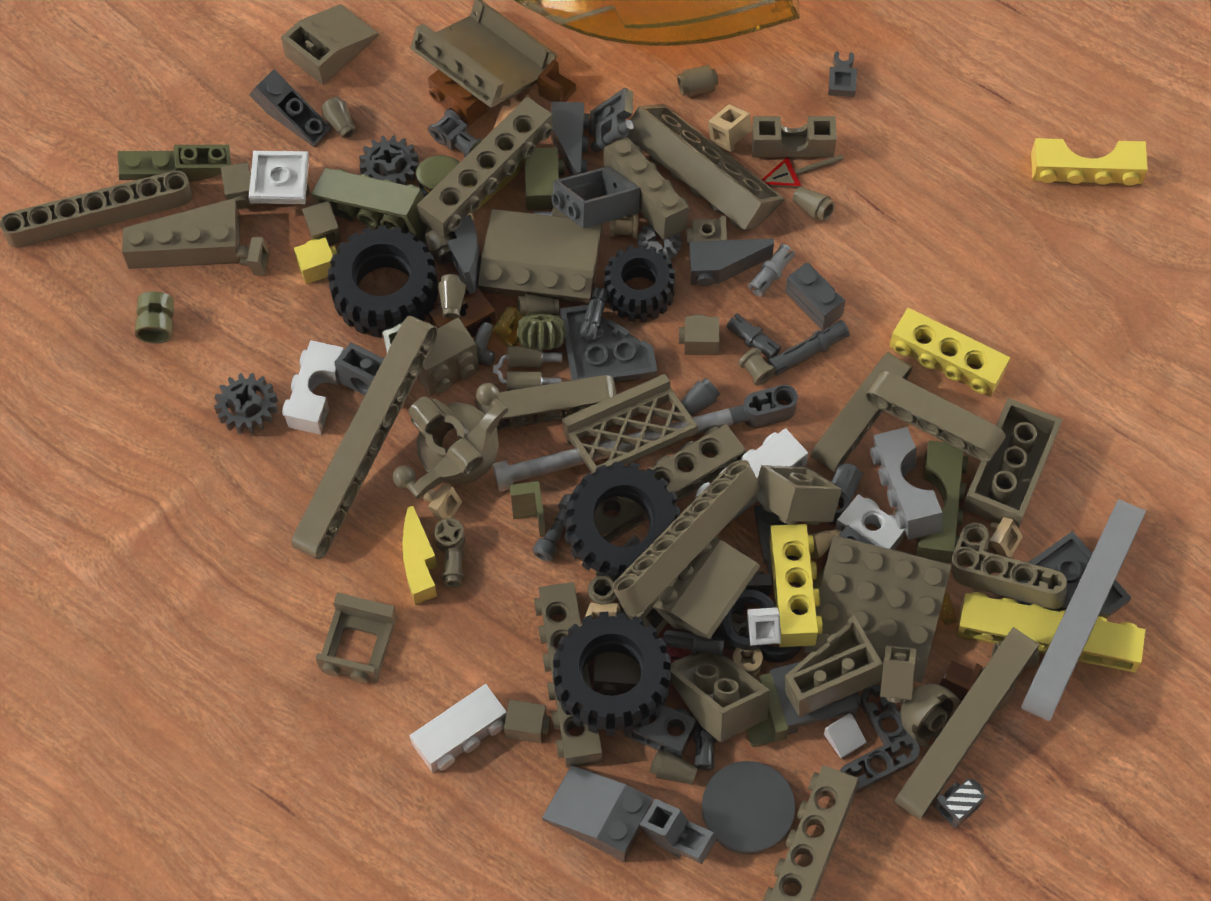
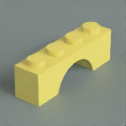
[1031,138,1148,186]

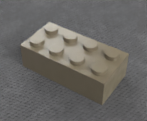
[962,398,1063,528]

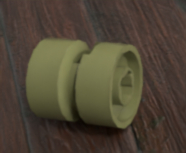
[135,291,174,344]

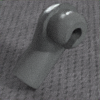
[474,322,495,366]

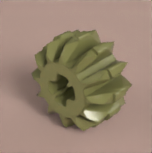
[517,313,566,351]

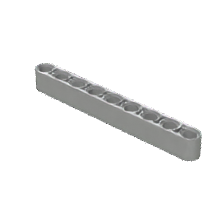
[1021,499,1146,722]

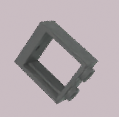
[551,166,640,228]

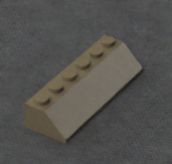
[627,104,785,230]

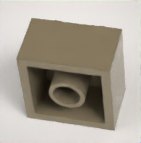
[417,317,479,396]
[753,465,842,525]

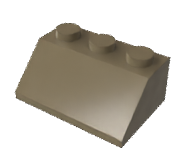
[653,538,760,639]

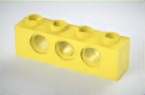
[889,308,1010,397]
[769,524,822,647]

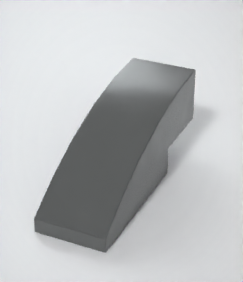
[447,215,482,295]

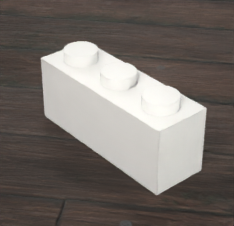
[410,684,507,773]

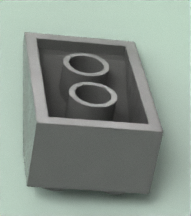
[542,765,653,862]

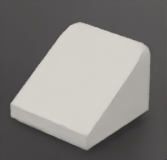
[747,607,781,646]
[824,713,867,759]

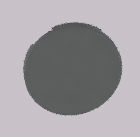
[702,761,795,854]

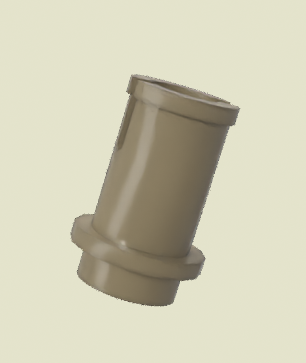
[441,547,465,588]

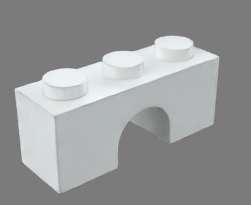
[282,340,344,435]

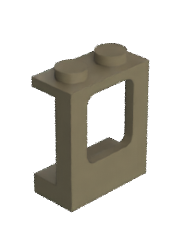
[316,592,397,683]

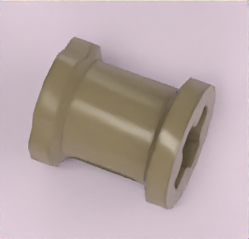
[738,348,776,386]

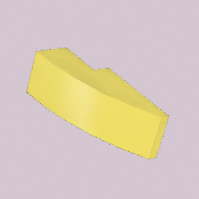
[402,506,437,605]

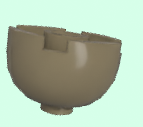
[900,683,961,746]

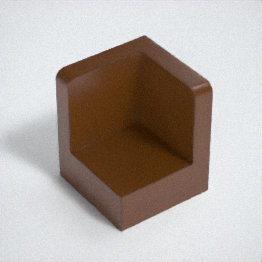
[538,59,576,103]
[940,660,982,701]

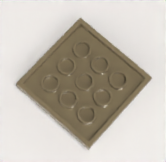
[804,535,952,683]

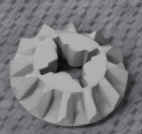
[638,225,682,260]

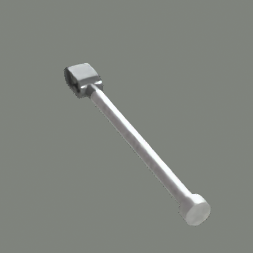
[492,385,798,492]

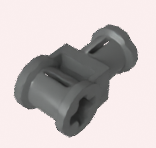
[428,109,482,157]

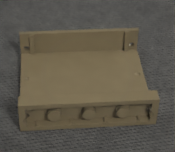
[410,0,557,108]

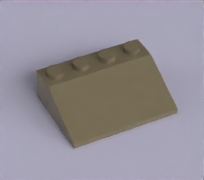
[478,209,602,304]

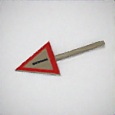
[761,155,844,188]

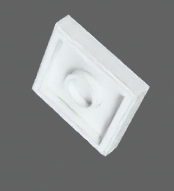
[249,151,309,204]

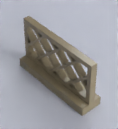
[562,374,698,473]

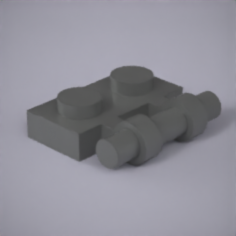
[589,88,634,153]

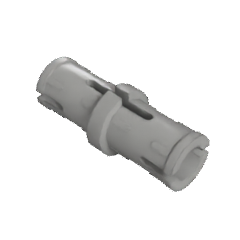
[748,244,795,297]

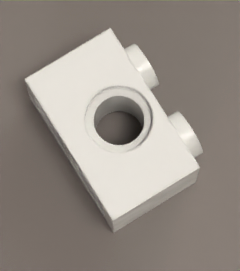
[835,494,905,550]

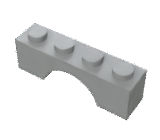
[870,427,943,540]

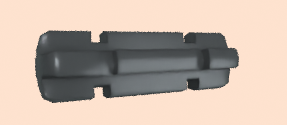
[580,287,608,341]

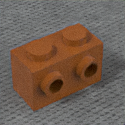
[428,69,487,127]

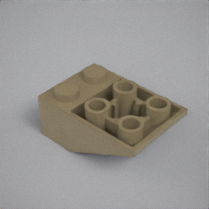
[281,4,379,85]

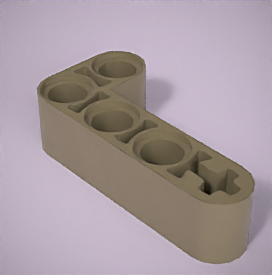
[952,523,1067,609]

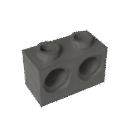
[625,702,696,758]

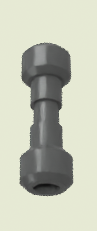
[533,494,572,562]

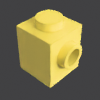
[294,237,337,284]

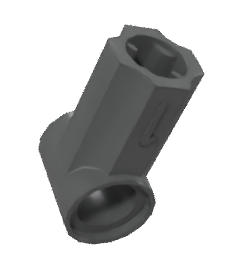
[827,463,863,524]

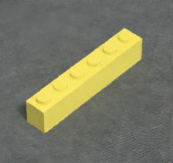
[956,592,1146,673]

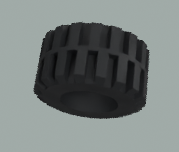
[604,244,675,322]

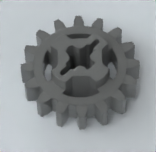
[359,135,419,186]
[214,373,278,434]

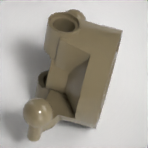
[392,383,508,499]

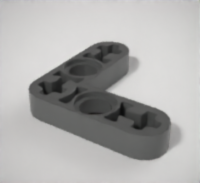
[840,684,920,794]

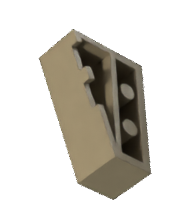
[785,615,883,718]

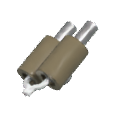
[493,346,562,391]

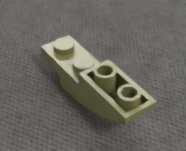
[117,145,231,182]

